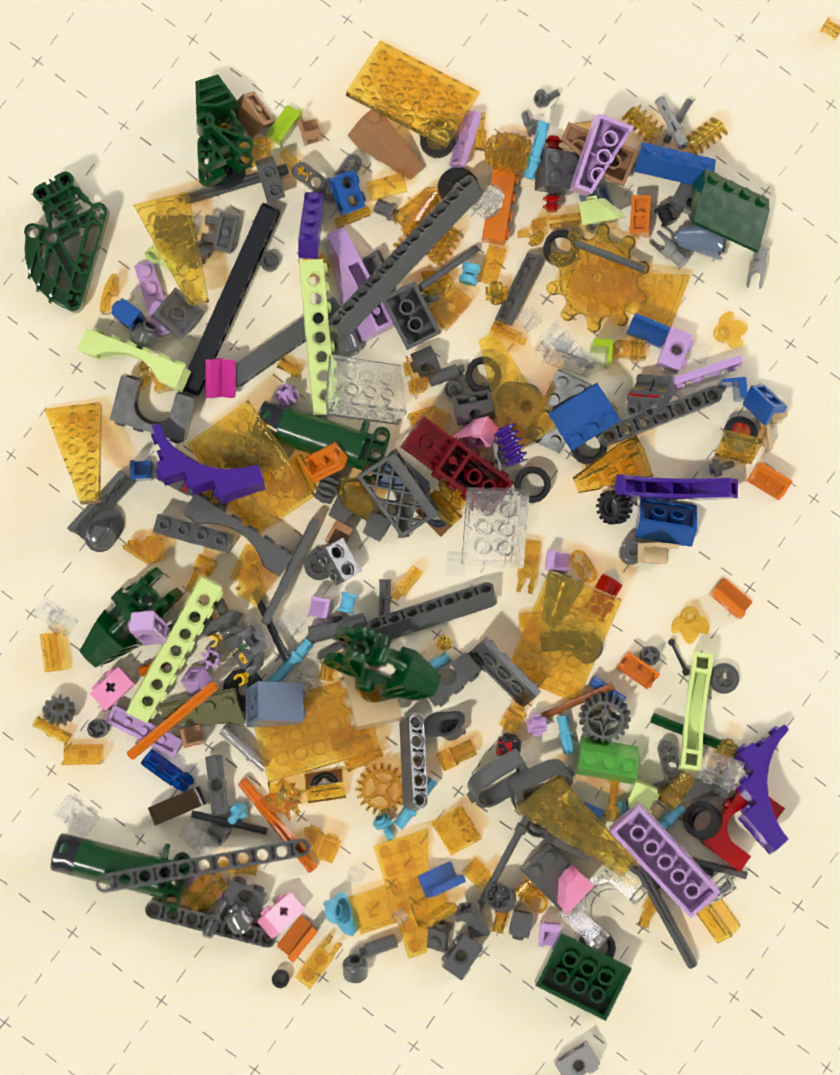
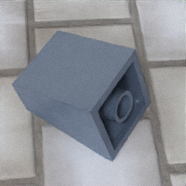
[246,681,306,727]

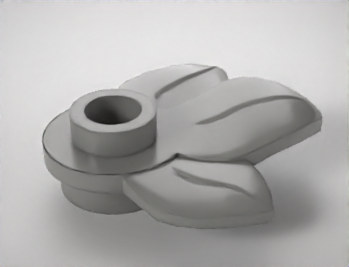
[493,437,506,471]

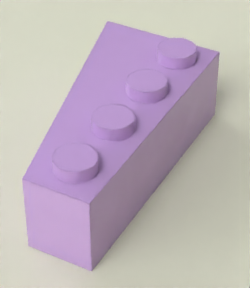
[569,114,634,197]

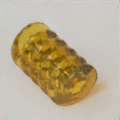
[622,104,664,144]
[686,117,728,155]
[426,227,463,268]

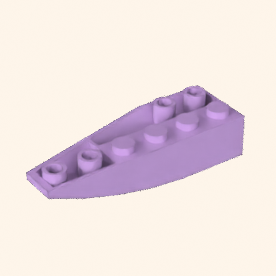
[326,226,394,343]

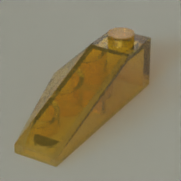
[572,435,653,493]

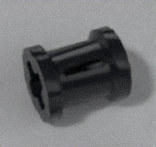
[654,203,677,228]

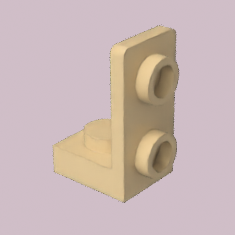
[759,409,788,452]

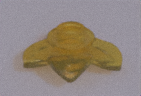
[239,136,272,168]
[417,271,453,296]
[713,311,748,348]
[430,481,466,514]
[671,606,709,644]

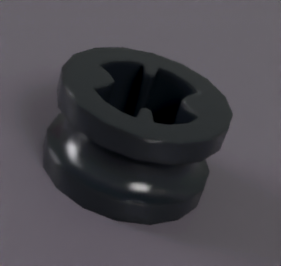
[272,969,290,988]

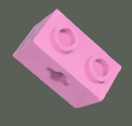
[90,667,137,711]
[257,892,305,939]

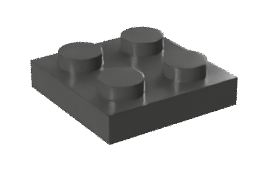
[151,287,205,341]

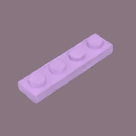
[134,261,172,338]
[673,355,743,390]
[106,704,182,757]

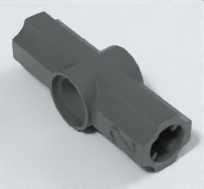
[308,613,367,643]
[205,754,229,815]

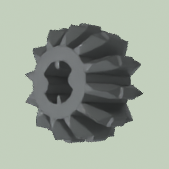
[314,473,341,504]
[42,693,76,728]

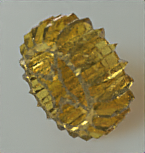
[484,131,532,174]
[356,763,403,816]

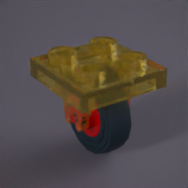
[714,416,762,464]

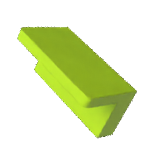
[266,104,303,147]
[590,338,613,368]

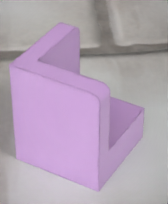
[545,550,570,573]
[308,596,331,619]
[180,667,213,697]
[538,921,561,947]

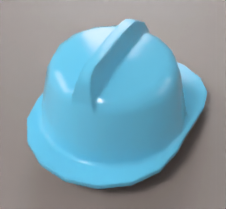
[323,892,359,936]

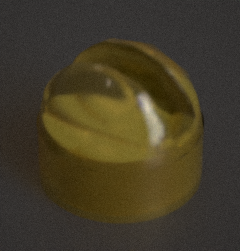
[436,634,453,651]

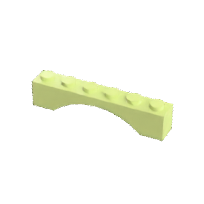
[77,328,191,392]
[678,652,713,772]

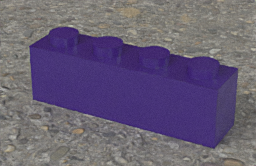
[298,192,324,259]

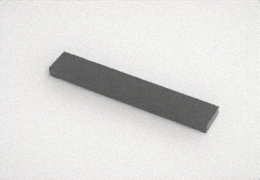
[261,518,319,625]

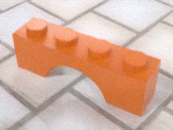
[481,164,519,246]

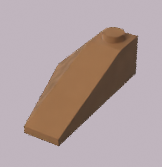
[347,105,425,180]
[561,122,639,187]

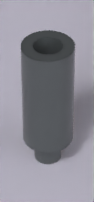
[427,364,466,387]
[359,934,399,957]

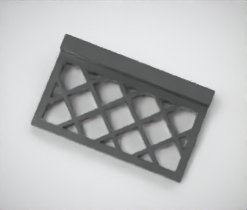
[357,448,440,538]
[67,470,136,540]

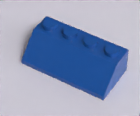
[634,142,716,185]

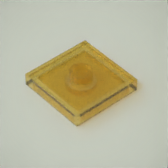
[348,885,397,935]

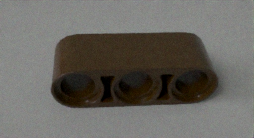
[147,786,206,826]

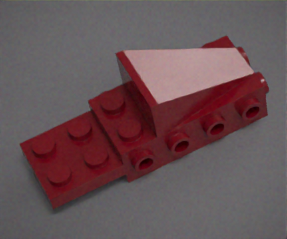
[400,415,514,514]

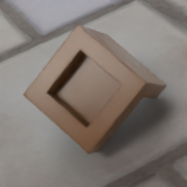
[297,119,323,146]
[325,520,354,544]
[179,724,205,748]

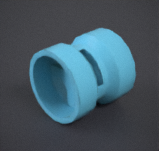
[458,262,481,286]

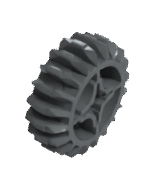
[578,692,631,743]

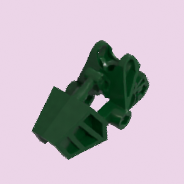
[195,74,254,187]
[79,567,184,668]
[323,625,442,701]

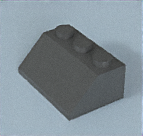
[382,282,441,350]

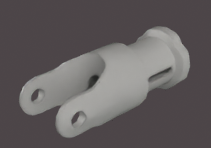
[649,230,691,270]
[746,245,770,289]

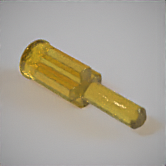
[474,112,487,151]

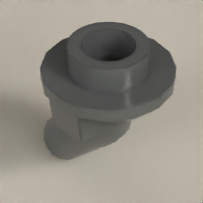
[534,89,561,108]
[521,111,540,137]
[709,459,735,478]

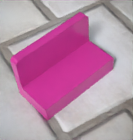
[206,358,236,398]

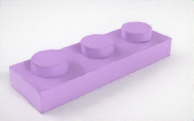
[449,111,481,168]

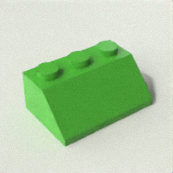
[575,736,639,784]

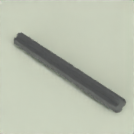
[179,164,289,206]
[635,866,698,969]

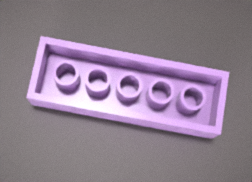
[610,801,720,918]

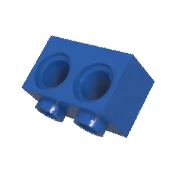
[327,170,366,214]
[111,298,146,331]

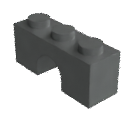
[328,494,390,542]
[428,652,480,707]

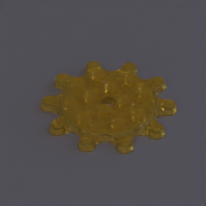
[546,223,650,333]

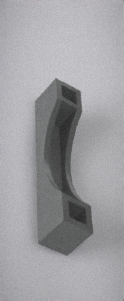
[182,493,293,577]

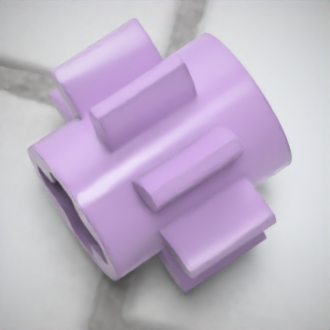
[275,384,300,407]
[200,647,223,671]
[526,713,547,737]

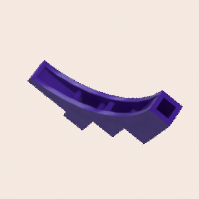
[151,424,266,504]
[615,474,738,501]
[733,724,789,854]

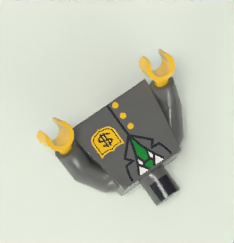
[206,624,267,686]

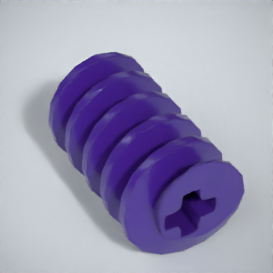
[494,423,528,466]

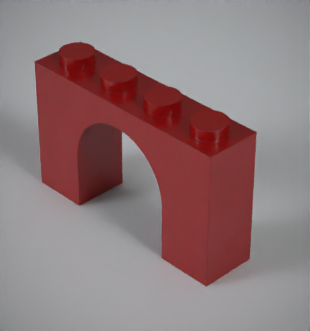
[699,782,785,872]

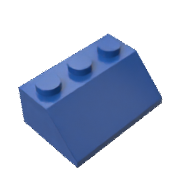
[548,383,621,451]
[635,499,697,547]

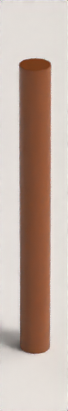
[542,682,615,719]

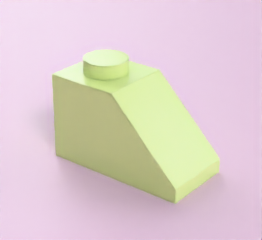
[579,195,625,225]

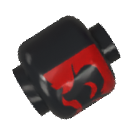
[496,733,522,756]

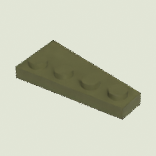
[160,688,246,724]

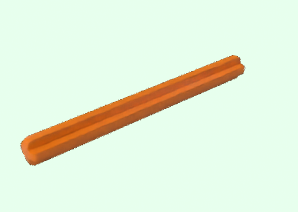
[127,681,219,760]
[238,778,317,873]

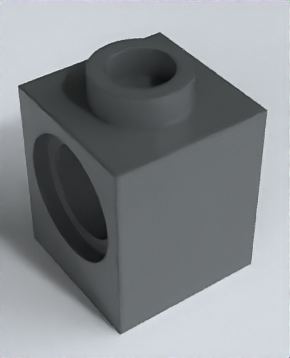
[409,345,441,379]
[508,909,533,941]

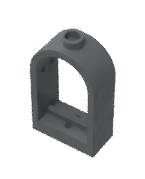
[466,748,528,808]
[506,759,575,816]

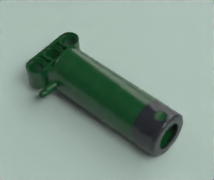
[253,401,390,483]
[50,833,190,912]

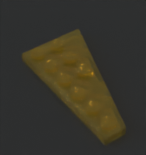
[44,402,102,505]

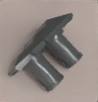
[197,598,243,638]

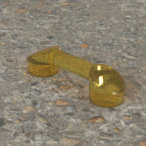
[603,780,621,822]

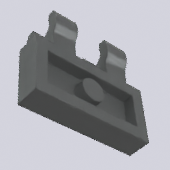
[200,212,239,254]

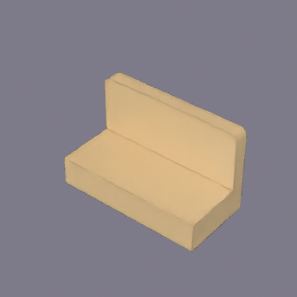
[638,542,679,564]

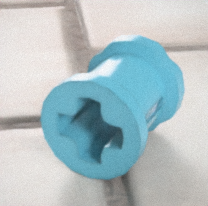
[337,592,358,614]

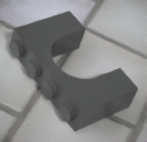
[109,373,198,443]

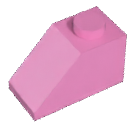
[453,417,499,449]
[557,864,594,914]

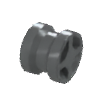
[639,646,660,665]

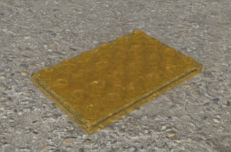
[345,40,480,148]
[187,400,315,534]
[511,569,622,700]
[254,679,381,783]

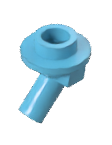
[228,802,248,824]
[373,813,395,841]

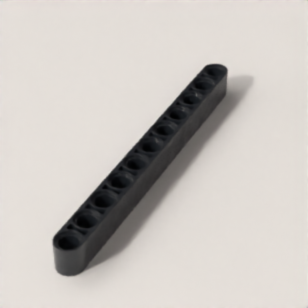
[183,203,281,397]

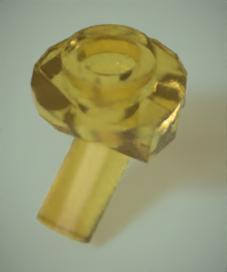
[517,229,544,247]

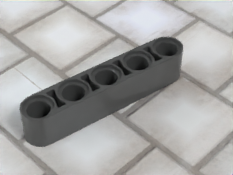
[399,713,428,811]

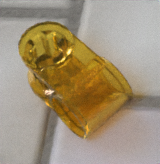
[612,339,647,361]
[512,877,548,913]

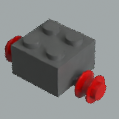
[535,135,580,213]

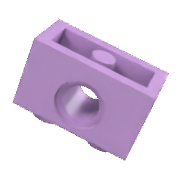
[656,327,694,373]
[128,611,167,646]

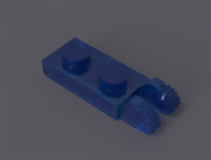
[141,749,195,792]

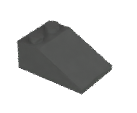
[520,842,570,911]

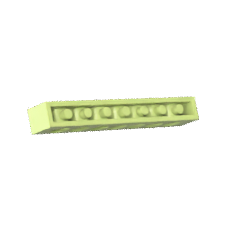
[298,259,340,416]
[126,574,223,723]

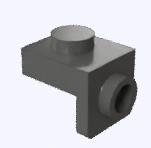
[427,918,453,953]

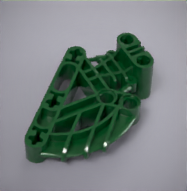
[24,171,110,313]

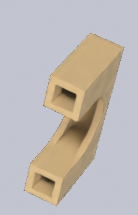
[339,651,402,731]

